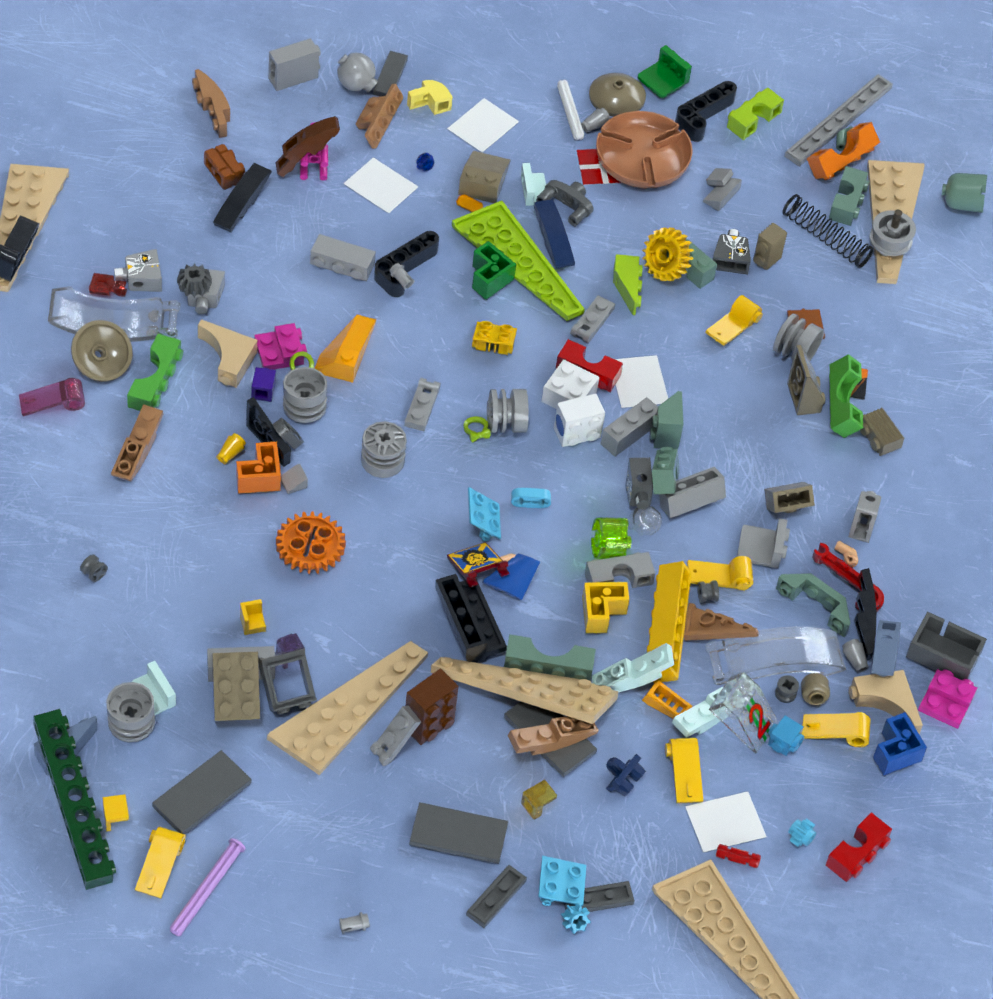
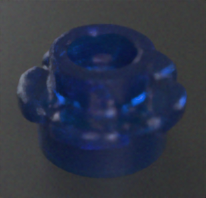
[416,152,435,171]

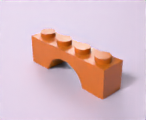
[807,122,880,180]

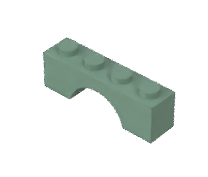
[504,634,596,681]

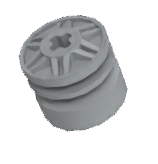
[773,314,824,361]
[283,367,327,423]
[487,389,528,433]
[361,421,407,478]
[106,682,155,742]

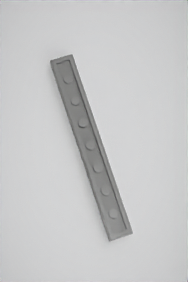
[784,74,893,167]

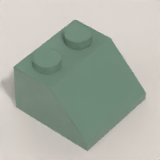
[650,391,684,449]

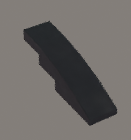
[213,163,272,233]
[854,568,877,660]

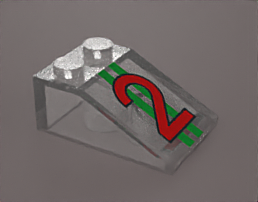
[709,672,778,754]

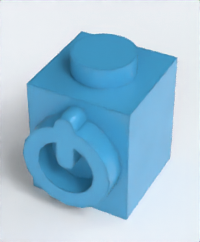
[768,715,805,756]

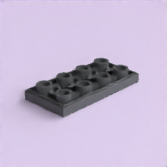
[504,702,597,777]
[152,750,252,834]
[409,802,508,864]

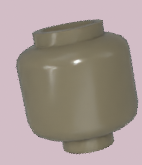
[801,673,830,705]

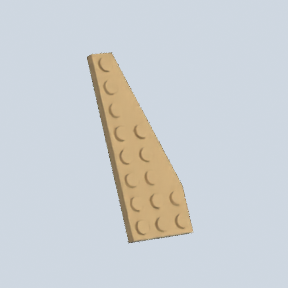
[431,657,619,724]

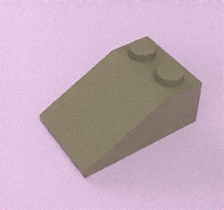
[458,151,511,203]
[787,345,826,415]

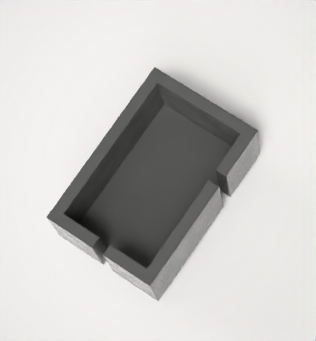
[906,611,987,680]

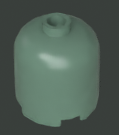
[942,173,987,213]

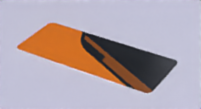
[850,368,868,400]

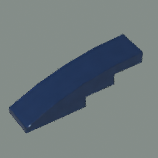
[534,199,575,268]

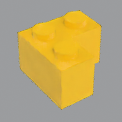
[582,582,629,633]

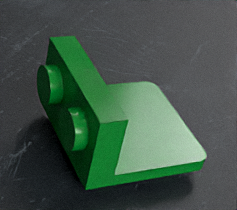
[637,45,692,98]

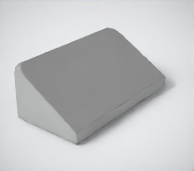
[703,178,742,211]

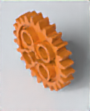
[276,511,346,574]

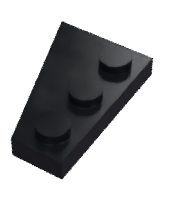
[246,397,291,467]

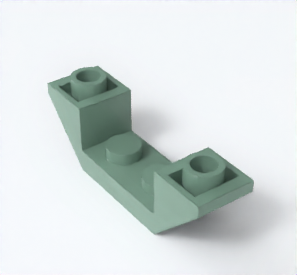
[776,573,850,637]

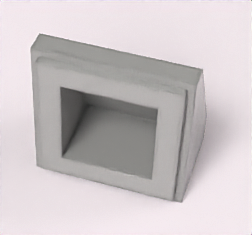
[281,464,308,494]

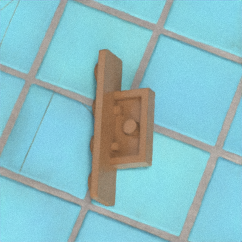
[356,84,403,149]

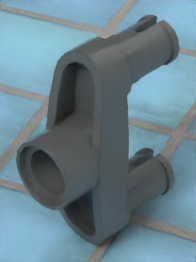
[536,180,594,226]

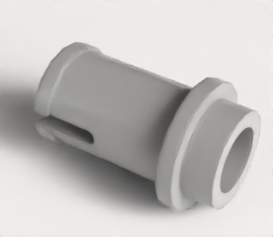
[390,263,415,289]
[339,912,370,934]

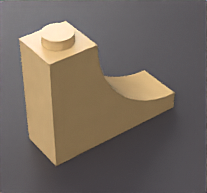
[198,319,258,388]
[849,670,923,734]

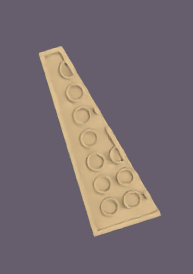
[867,160,925,284]
[0,164,69,292]
[267,641,428,775]
[652,860,800,999]

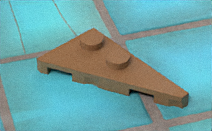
[684,603,759,641]

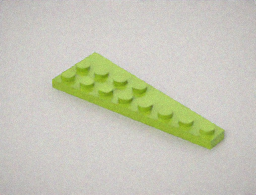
[451,200,585,321]

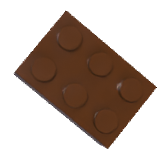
[405,668,459,745]

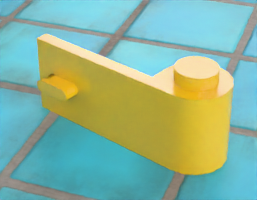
[705,295,763,346]
[687,556,753,590]
[802,712,871,747]
[665,738,703,803]
[135,826,186,899]

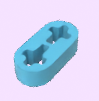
[511,488,551,508]

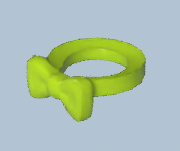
[289,351,314,370]
[463,416,491,443]

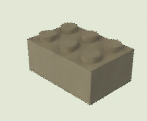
[212,651,260,721]

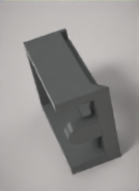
[258,647,317,714]

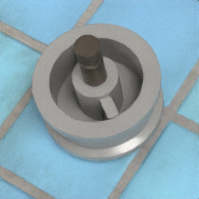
[869,209,916,256]

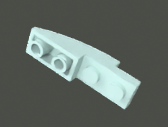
[592,643,674,692]
[672,679,753,738]

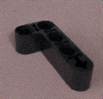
[675,81,737,142]
[0,215,40,282]
[374,231,439,297]

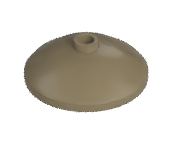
[589,73,646,117]
[71,320,132,382]

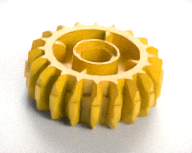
[642,227,694,281]

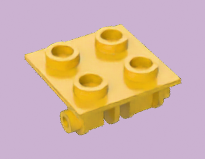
[472,321,517,355]

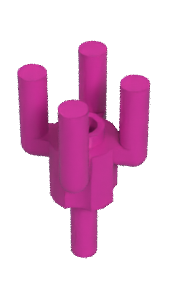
[300,122,328,180]

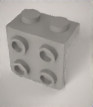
[737,518,790,568]

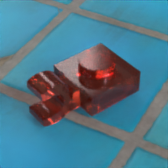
[89,273,127,297]

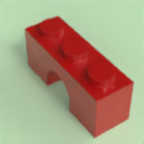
[556,339,623,392]
[825,812,892,882]

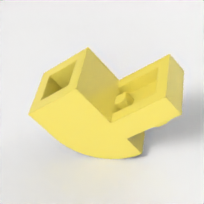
[407,80,453,115]

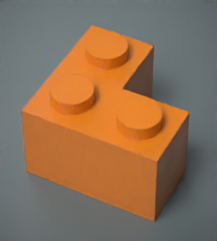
[236,442,281,494]

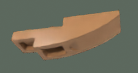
[192,69,230,138]
[111,404,164,481]
[507,716,599,756]

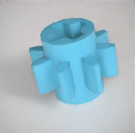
[788,819,817,847]
[561,903,591,934]

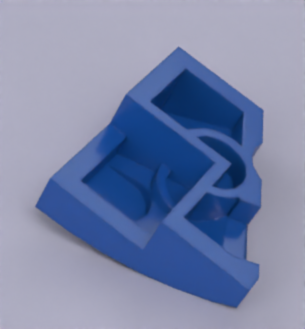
[482,553,540,601]

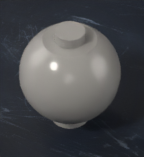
[337,53,378,92]

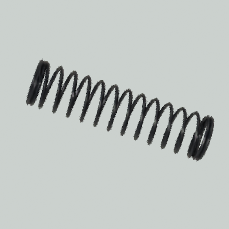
[782,194,873,268]

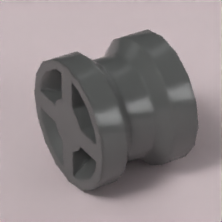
[80,554,108,582]
[697,580,719,603]
[775,675,799,703]

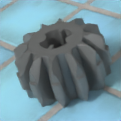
[177,263,212,298]

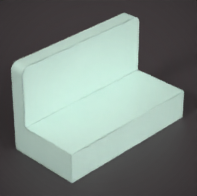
[521,163,546,206]
[132,661,176,715]

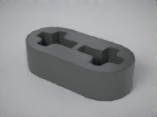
[273,418,304,449]

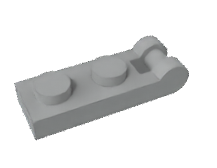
[570,296,615,343]
[404,378,441,431]
[370,706,421,766]

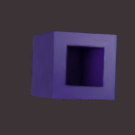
[251,367,276,402]

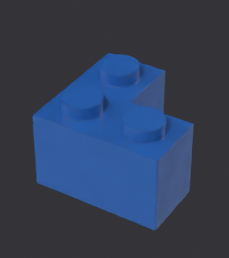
[873,712,927,775]

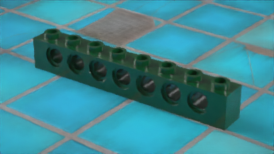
[33,709,116,890]

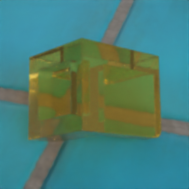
[521,780,557,820]

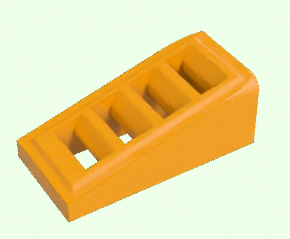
[642,680,693,719]

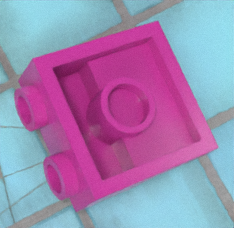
[254,323,307,370]
[918,669,978,729]

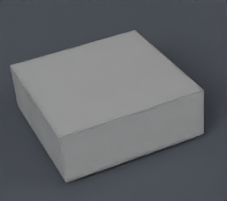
[706,168,733,186]

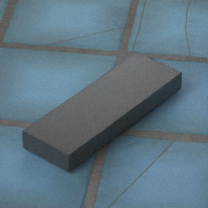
[373,51,408,96]
[466,865,527,928]
[563,881,635,912]

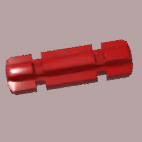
[716,844,761,868]

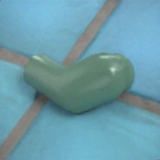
[836,126,853,151]

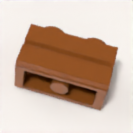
[204,144,245,190]

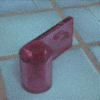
[19,378,85,417]

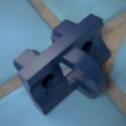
[606,754,646,796]

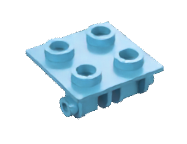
[468,487,501,541]
[538,856,587,907]

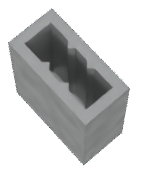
[268,38,321,91]

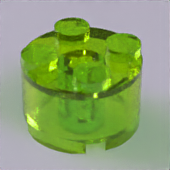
[591,517,632,560]

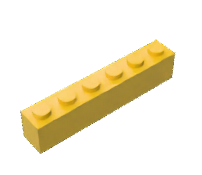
[647,561,692,683]

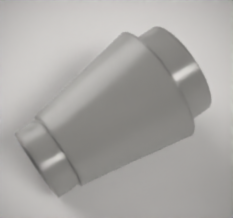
[581,108,610,133]
[842,639,869,673]

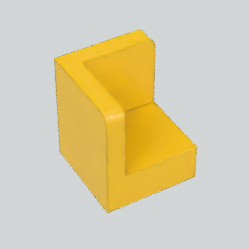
[240,599,266,635]
[102,794,129,832]

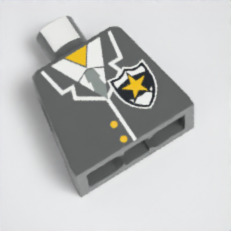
[712,229,751,275]
[625,457,653,509]

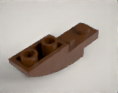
[275,116,340,177]

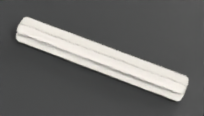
[557,80,584,140]

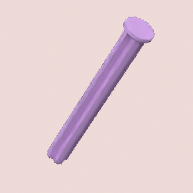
[170,838,246,936]

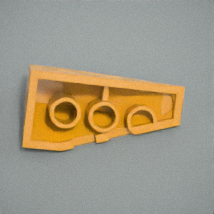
[315,315,376,383]

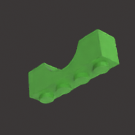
[127,334,183,411]
[829,354,863,438]

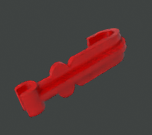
[812,543,884,612]

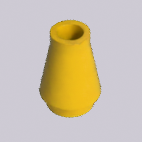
[216,433,246,464]

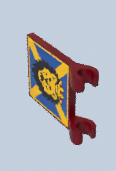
[447,542,509,587]

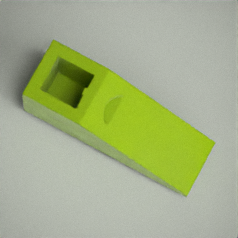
[613,254,643,315]

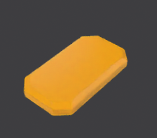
[456,194,483,212]

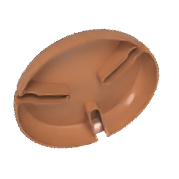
[596,111,693,189]

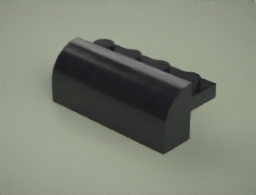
[435,574,507,663]

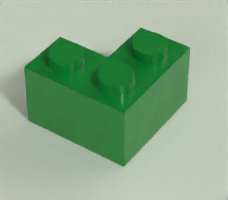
[472,241,516,299]

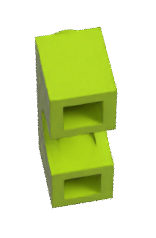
[727,87,784,140]

